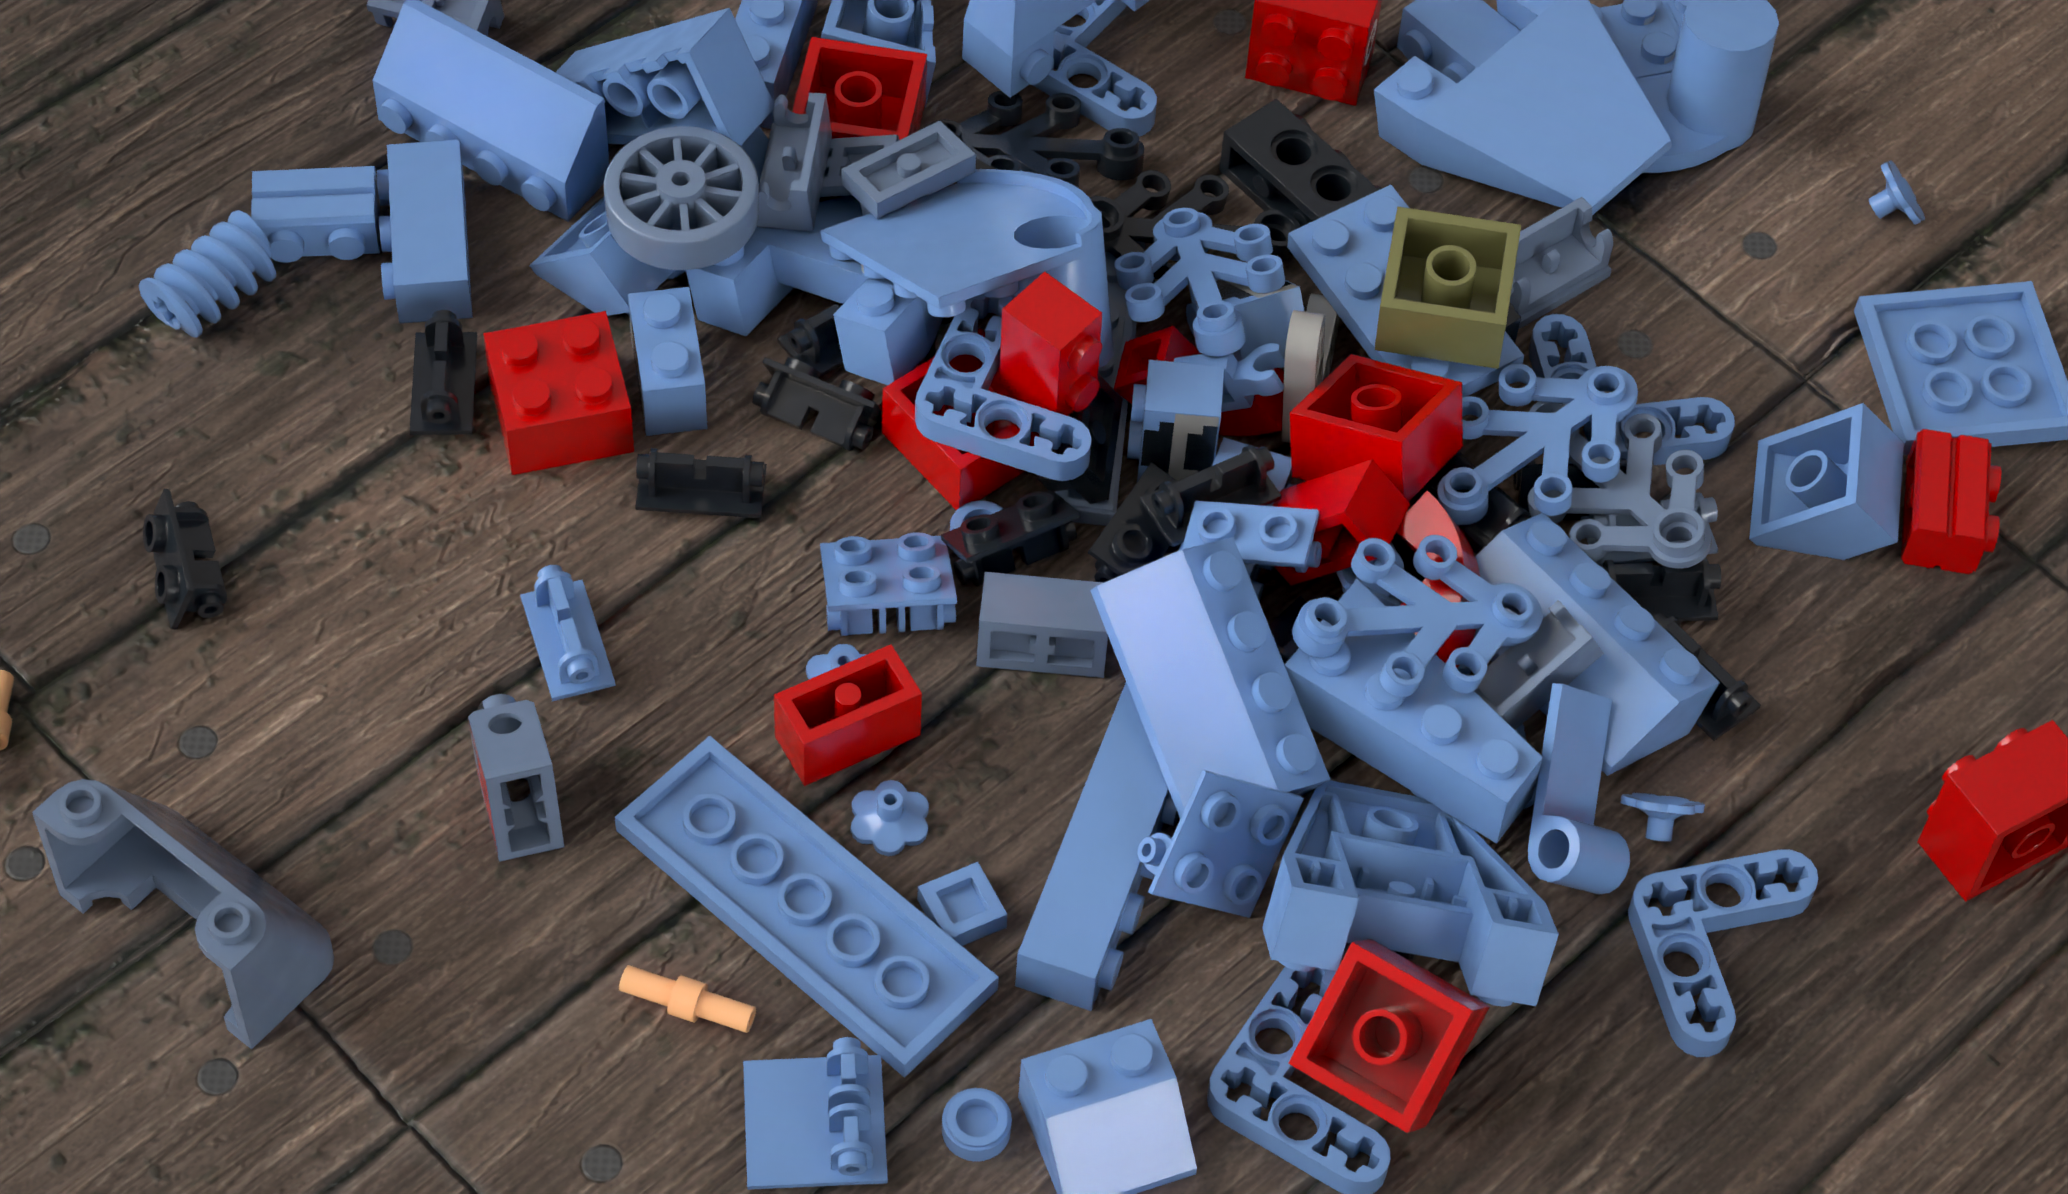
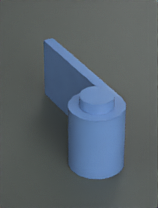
[1528,683,1630,894]

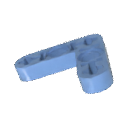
[1033,0,1157,136]
[915,294,1092,481]
[1529,314,1735,465]
[1628,849,1818,1057]
[1207,966,1391,1194]

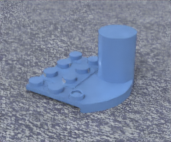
[1591,0,1779,173]
[821,169,1114,368]

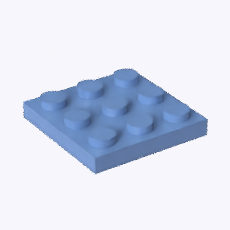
[1854,281,2068,455]

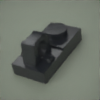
[1038,373,1123,504]

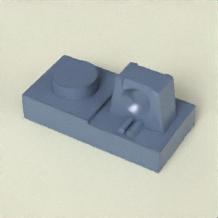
[841,121,976,219]

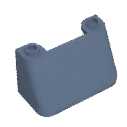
[32,779,334,1049]

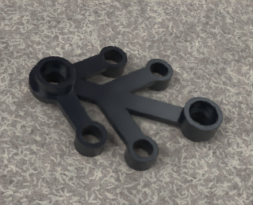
[920,91,1144,188]
[1089,170,1300,284]

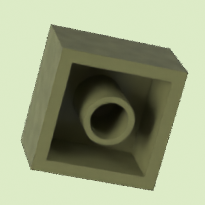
[1375,206,1521,369]

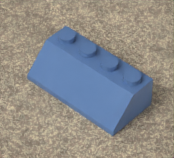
[373,0,609,222]
[529,126,769,316]
[1473,513,1720,776]
[1090,537,1330,819]

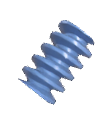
[139,210,276,338]

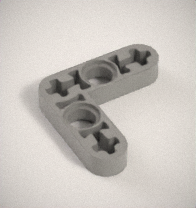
[1282,293,1340,443]

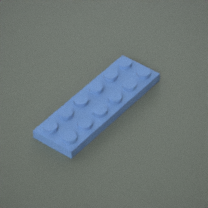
[615,736,999,1078]

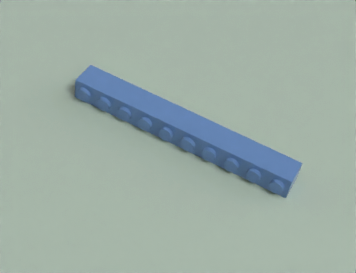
[1015,437,1294,1011]

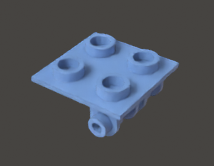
[820,532,957,636]
[1138,770,1304,918]
[743,1037,888,1190]

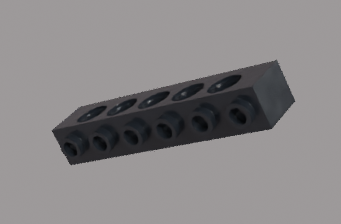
[1219,98,1521,343]

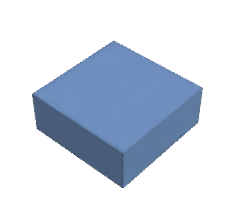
[917,862,1007,946]

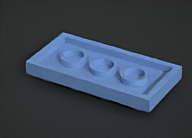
[1287,185,1524,398]

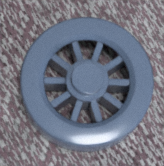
[604,126,760,270]

